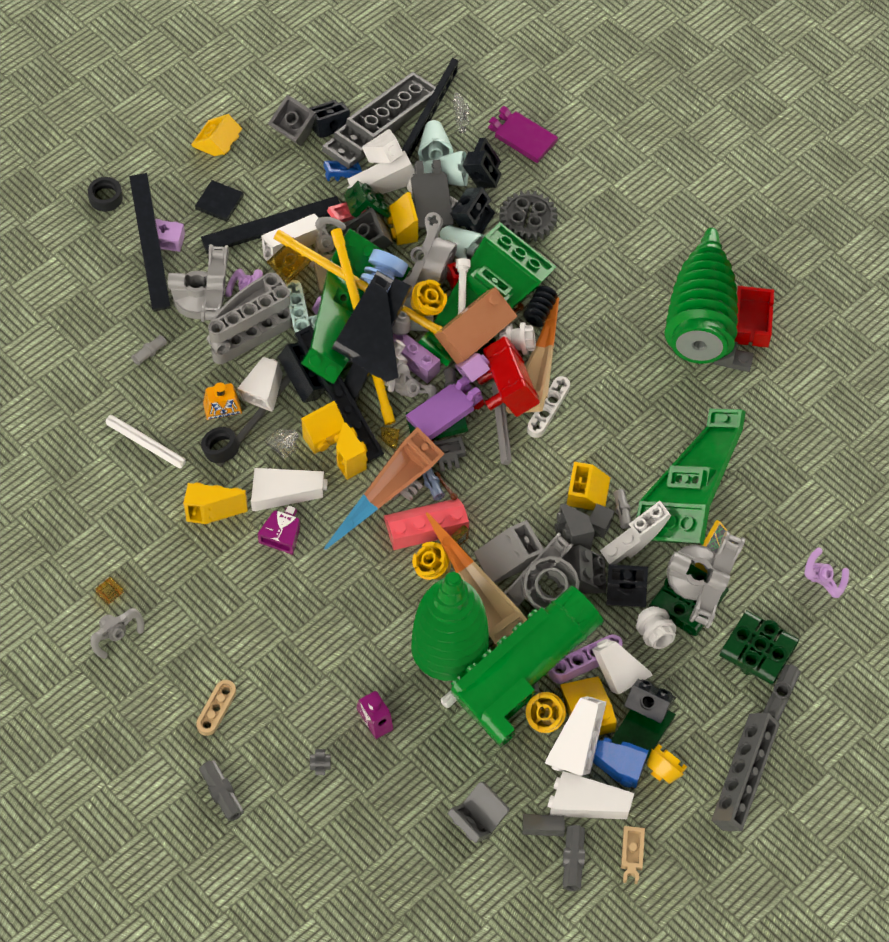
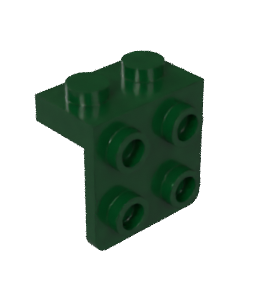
[344,180,391,218]

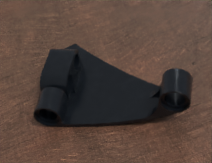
[331,270,398,382]

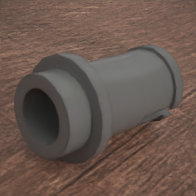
[444,368,457,388]

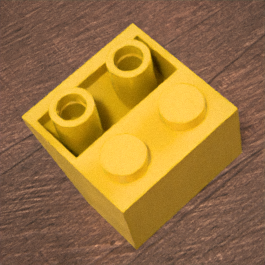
[336,422,368,480]
[567,461,611,510]

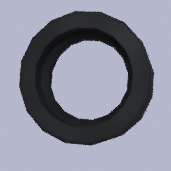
[88,177,123,212]
[201,427,240,463]

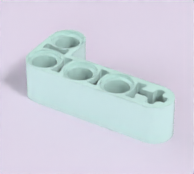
[286,280,317,333]

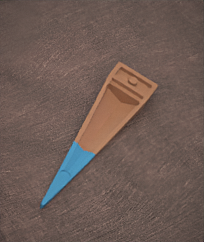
[324,427,444,550]

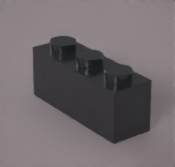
[277,342,325,403]

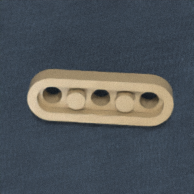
[196,680,236,736]

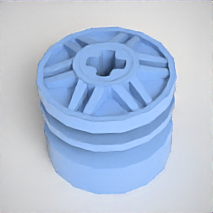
[360,249,408,292]

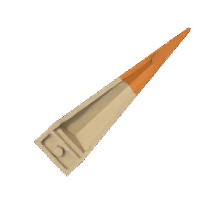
[506,297,559,414]
[426,512,527,646]

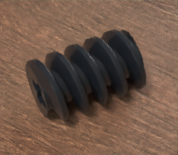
[523,286,558,327]

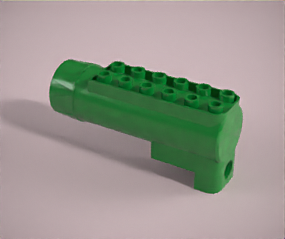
[451,586,604,748]

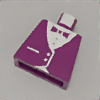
[258,506,300,555]
[356,691,393,739]

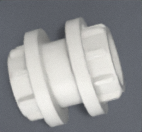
[499,322,536,355]
[636,606,676,649]

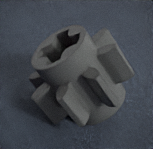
[310,749,331,775]

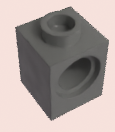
[590,504,615,539]

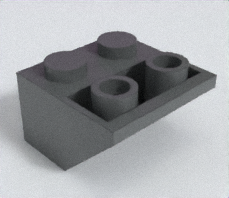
[555,504,595,550]
[562,545,606,593]

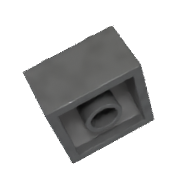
[268,94,316,147]

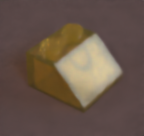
[267,237,312,284]

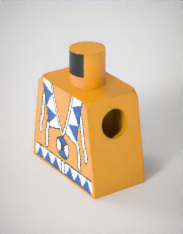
[203,382,242,420]

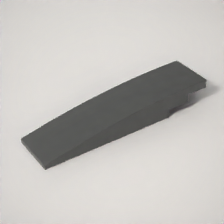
[322,72,436,169]

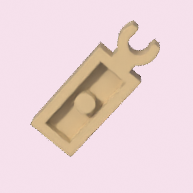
[621,826,645,884]

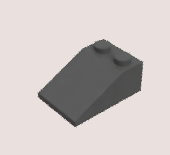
[329,208,394,252]

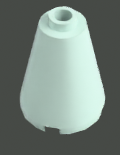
[418,120,453,162]
[423,151,469,187]
[440,225,485,259]

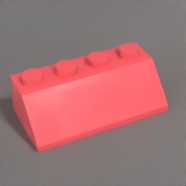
[384,498,469,550]

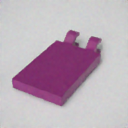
[488,106,558,163]

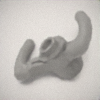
[308,217,346,268]
[388,364,437,401]
[90,608,144,659]

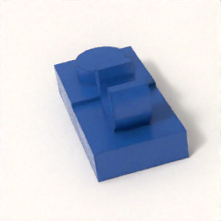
[323,161,362,181]

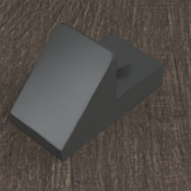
[713,342,754,372]

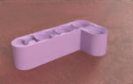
[548,634,622,684]

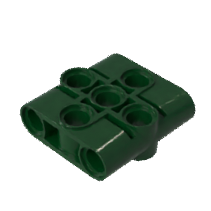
[649,564,729,636]
[719,610,800,685]

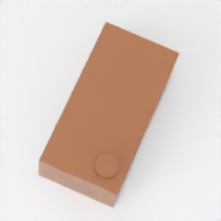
[434,287,518,364]

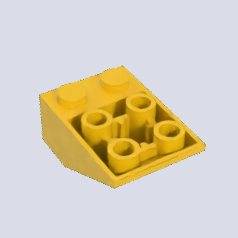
[183,482,248,524]

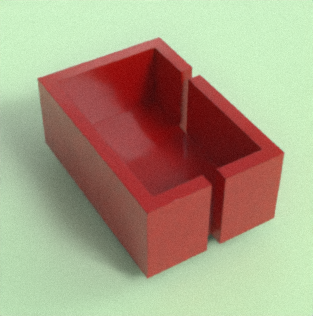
[734,285,774,348]

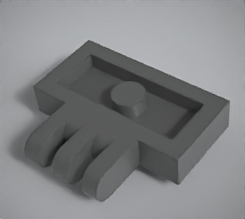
[433,436,466,472]

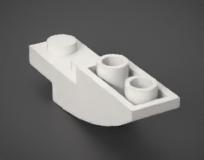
[600,501,671,565]

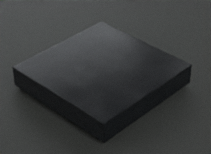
[195,180,244,222]

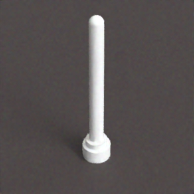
[456,258,471,314]

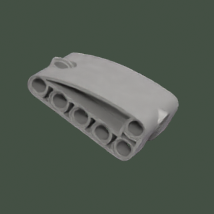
[207,273,292,364]

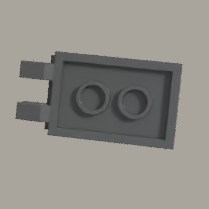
[410,160,454,230]

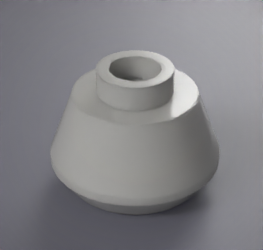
[392,311,411,335]

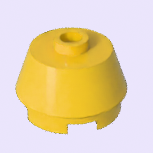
[410,280,447,316]
[412,542,451,580]
[526,692,566,733]
[646,744,687,784]

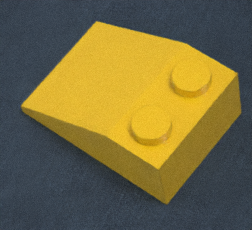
[560,676,617,735]

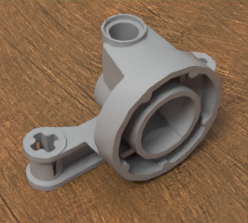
[402,212,457,298]
[168,244,229,322]
[666,530,745,629]
[504,532,579,610]

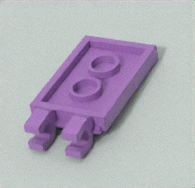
[406,376,483,440]

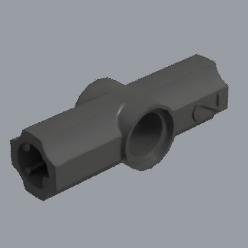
[763,664,801,722]
[199,760,244,822]
[562,825,585,892]

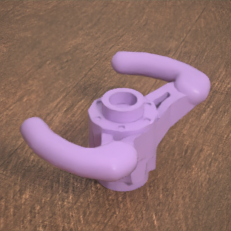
[225,269,263,297]
[804,547,849,598]

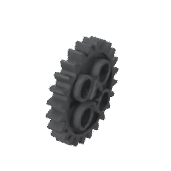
[499,190,558,242]

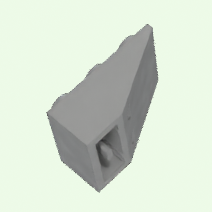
[474,520,544,583]

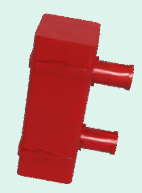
[476,336,540,417]

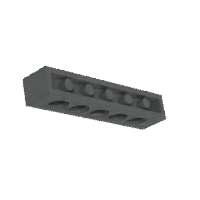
[711,713,780,831]

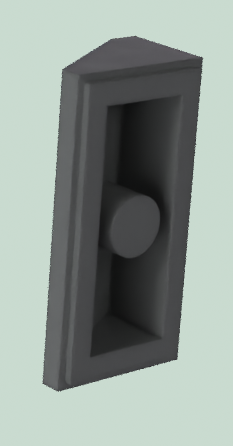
[522,814,565,837]

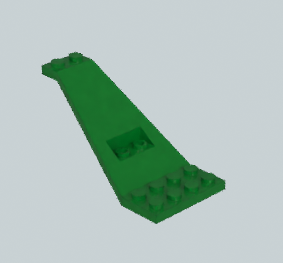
[418,222,556,367]
[301,229,411,384]
[636,408,746,545]

